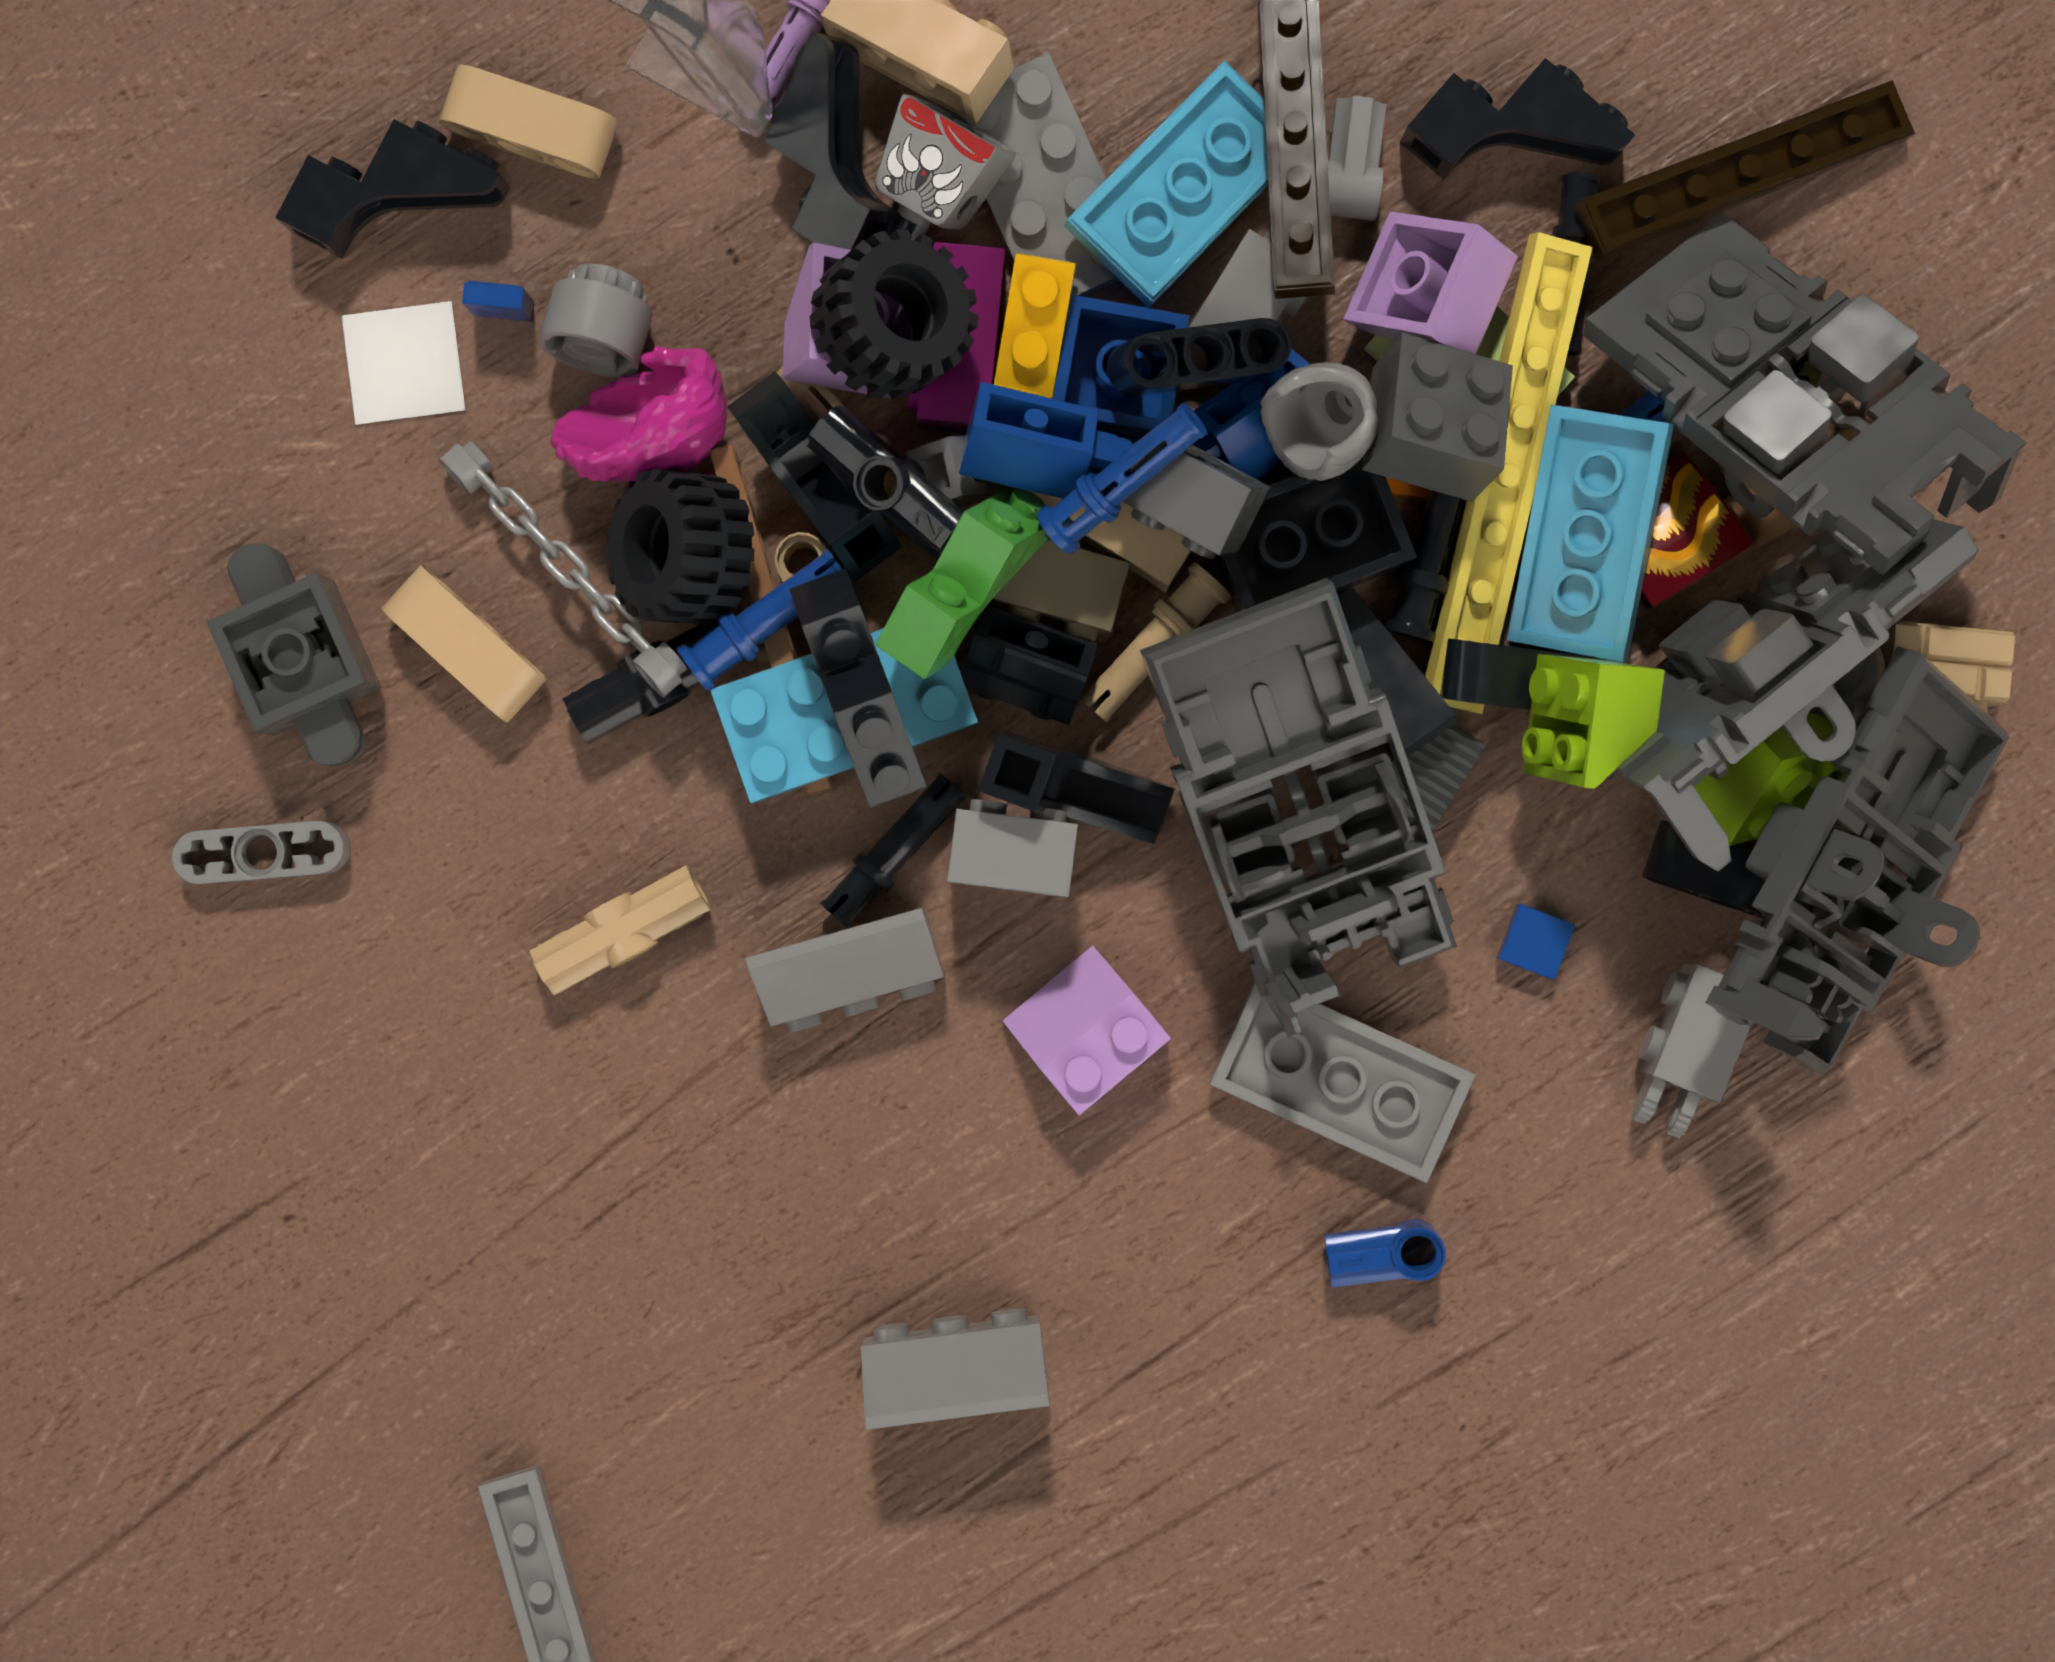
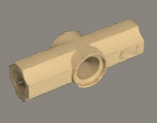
[529,865,712,995]

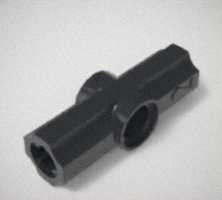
[807,406,964,561]
[562,620,744,744]

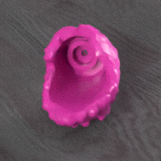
[550,346,728,483]

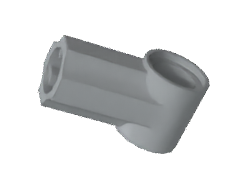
[1328,96,1386,221]

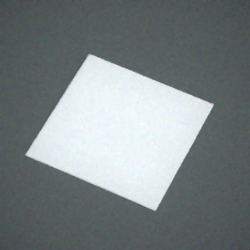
[342,301,465,425]

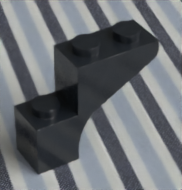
[763,32,900,250]
[1400,58,1635,180]
[275,119,510,259]
[789,568,927,808]
[978,730,1176,844]

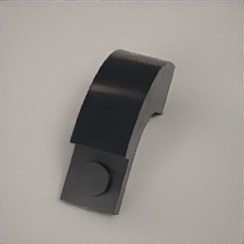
[727,371,903,582]

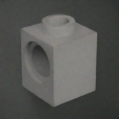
[906,435,1008,506]

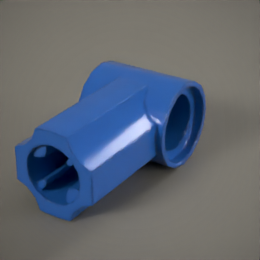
[1324,1219,1446,1287]

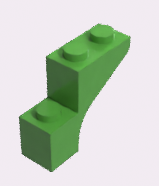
[875,487,1049,679]

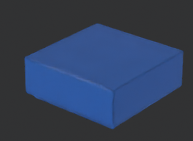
[462,280,534,322]
[1496,904,1575,980]

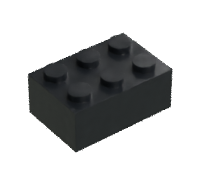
[1215,457,1417,612]

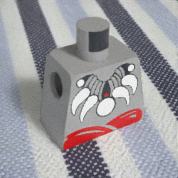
[875,94,1017,240]

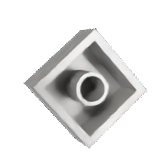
[947,799,1078,898]

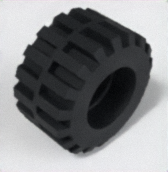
[809,229,979,400]
[606,469,755,625]

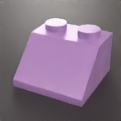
[1343,211,1518,354]
[782,242,913,398]
[1002,945,1172,1116]

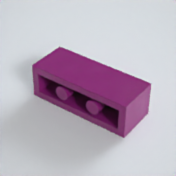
[907,242,1006,433]

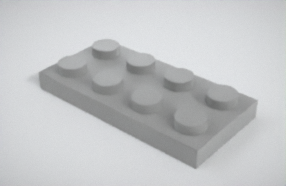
[943,52,1120,297]
[1209,981,1476,1183]

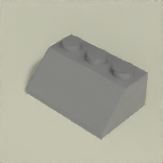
[745,908,945,1033]
[861,1308,1049,1430]

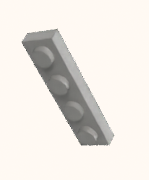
[478,1465,596,1662]

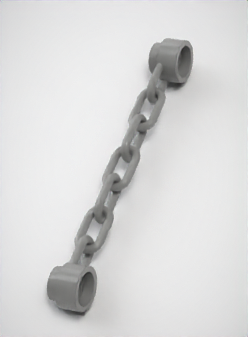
[439,441,687,697]

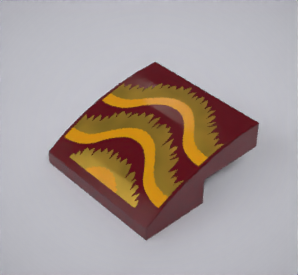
[1640,450,1754,610]

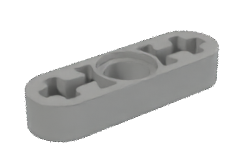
[172,821,350,884]

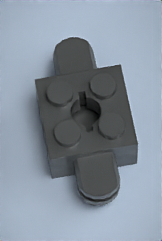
[206,543,382,767]

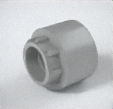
[538,263,653,377]

